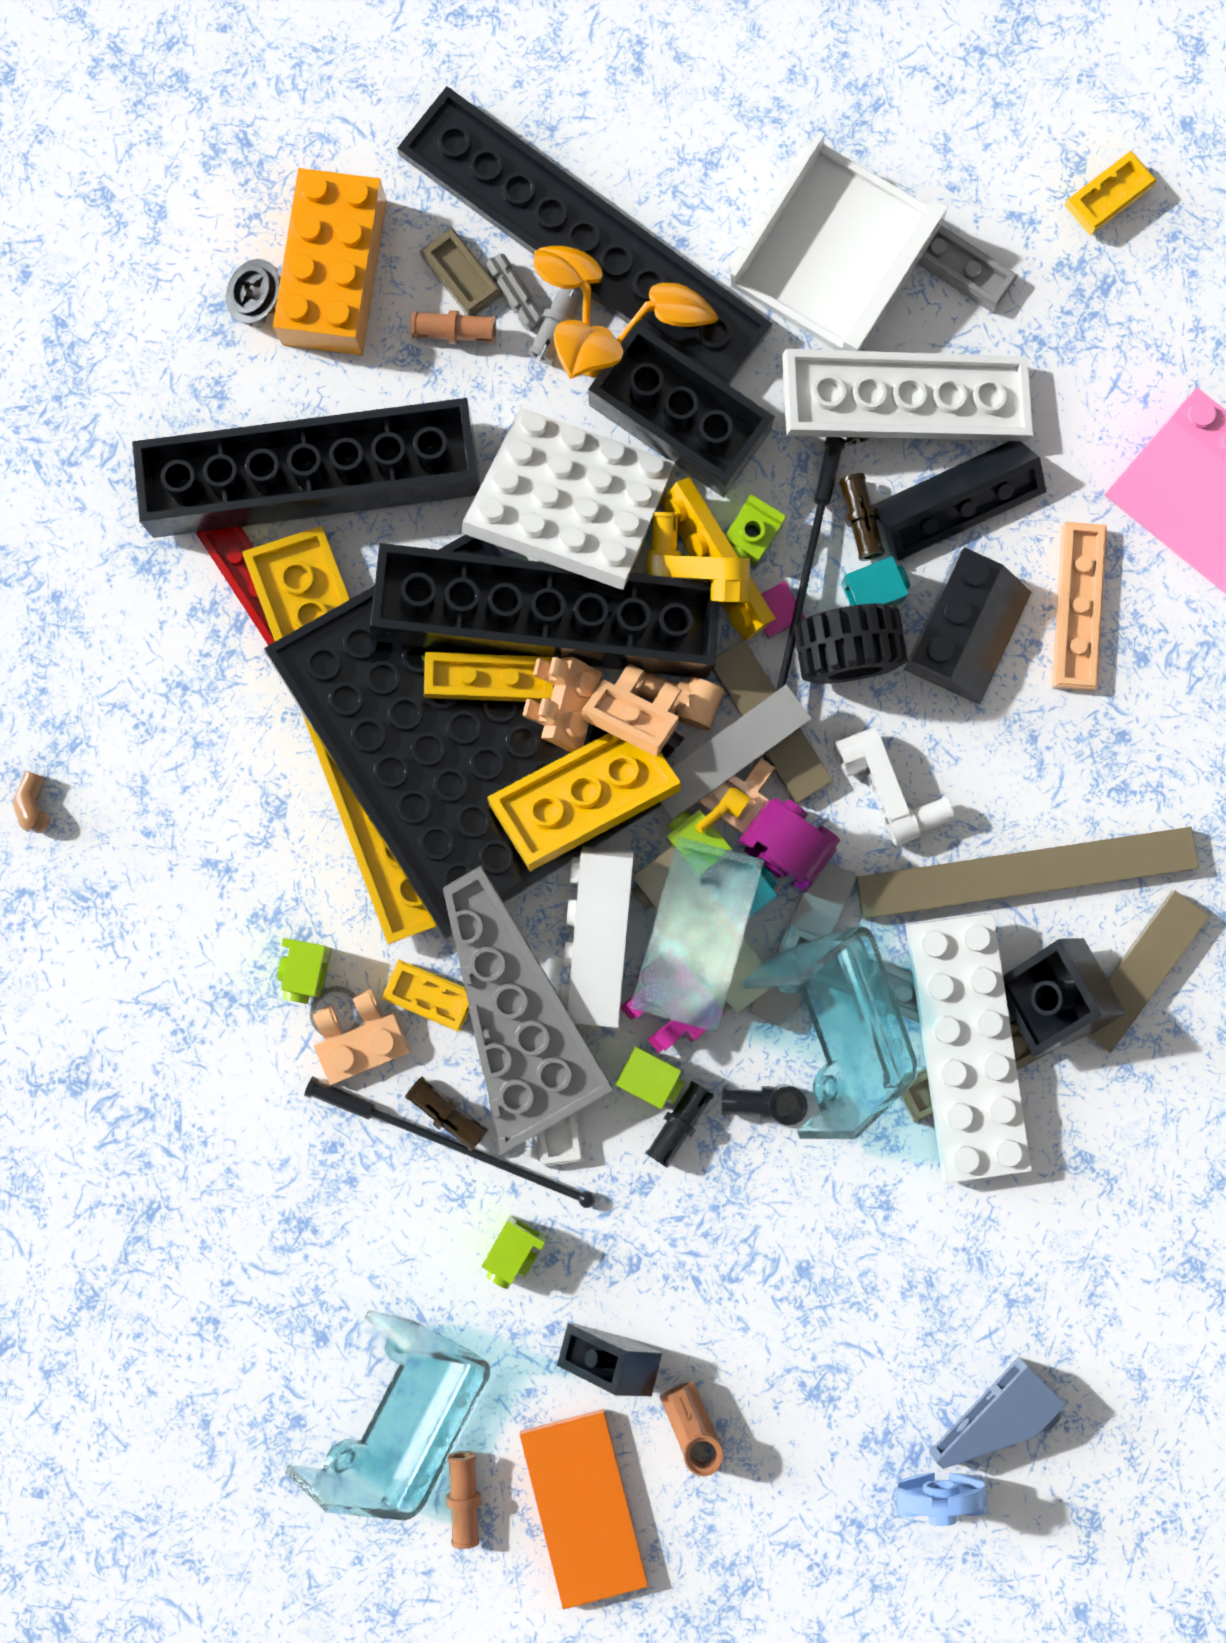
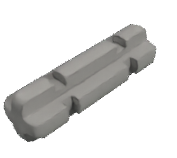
[486,253,543,330]

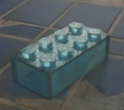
[631,836,764,1032]

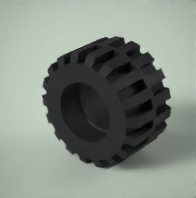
[793,603,908,684]

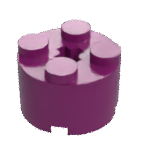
[737,798,840,893]

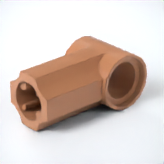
[659,1380,723,1477]

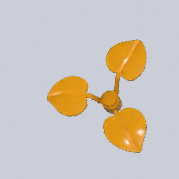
[533,246,718,379]

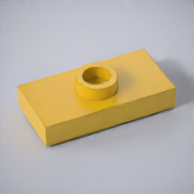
[1065,151,1157,236]
[381,959,470,1032]

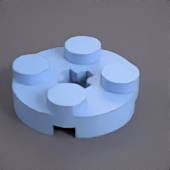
[897,1473,988,1526]

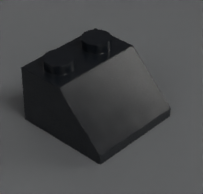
[1003,938,1126,1057]

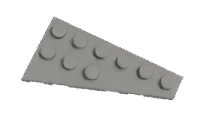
[443,865,613,1155]

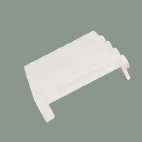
[728,131,948,351]

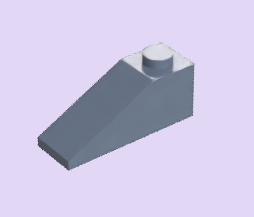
[929,1357,1066,1469]

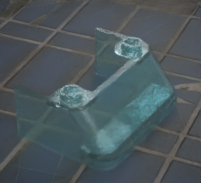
[742,927,918,1139]
[285,1310,490,1521]

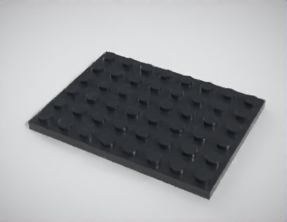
[264,534,662,940]

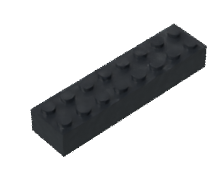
[132,398,480,538]
[370,543,720,679]

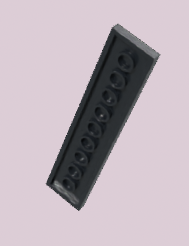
[397,86,773,385]

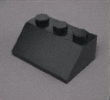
[903,547,1032,704]

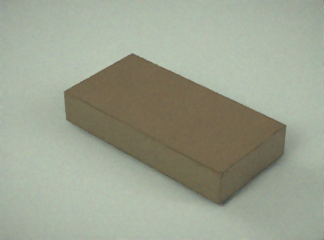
[420,227,502,316]

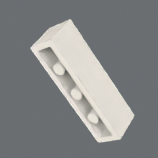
[560,846,634,1028]

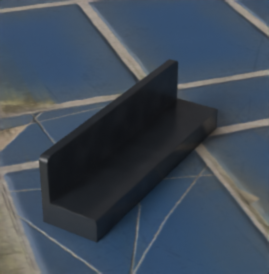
[872,441,1047,561]

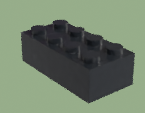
[588,322,775,498]

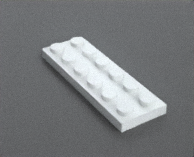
[782,349,1033,441]
[906,913,1032,1183]

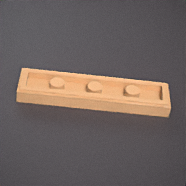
[1052,522,1107,691]

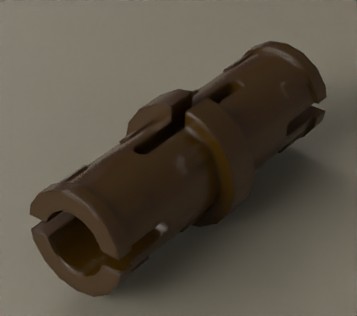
[839,473,885,561]
[405,1076,489,1151]

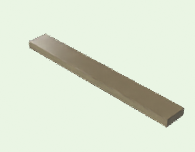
[856,827,1199,919]

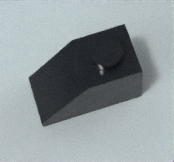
[557,1323,662,1397]

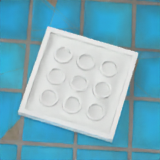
[461,408,675,590]

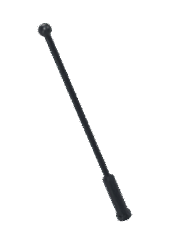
[776,437,846,691]
[304,1076,595,1208]

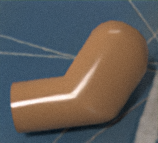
[13,771,50,833]

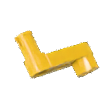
[647,512,751,602]

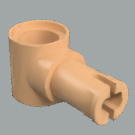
[637,672,725,730]

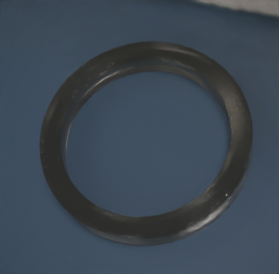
[310,986,362,1034]

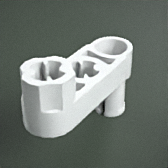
[834,727,955,847]

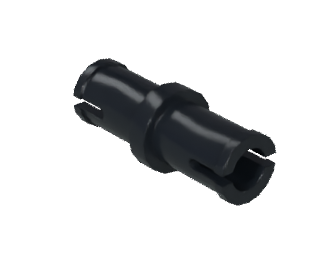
[645,1080,714,1168]

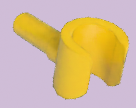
[695,788,751,834]

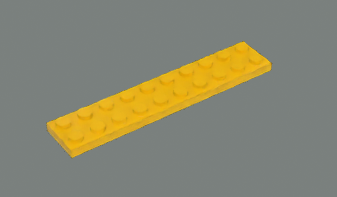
[242,526,436,945]

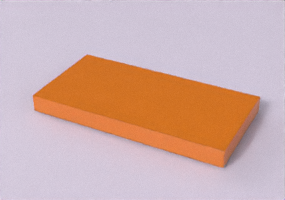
[519,1409,648,1610]

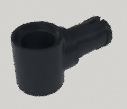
[721,1084,808,1126]

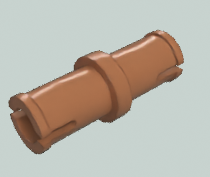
[411,310,497,344]
[446,1451,481,1549]

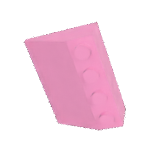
[1104,387,1226,594]

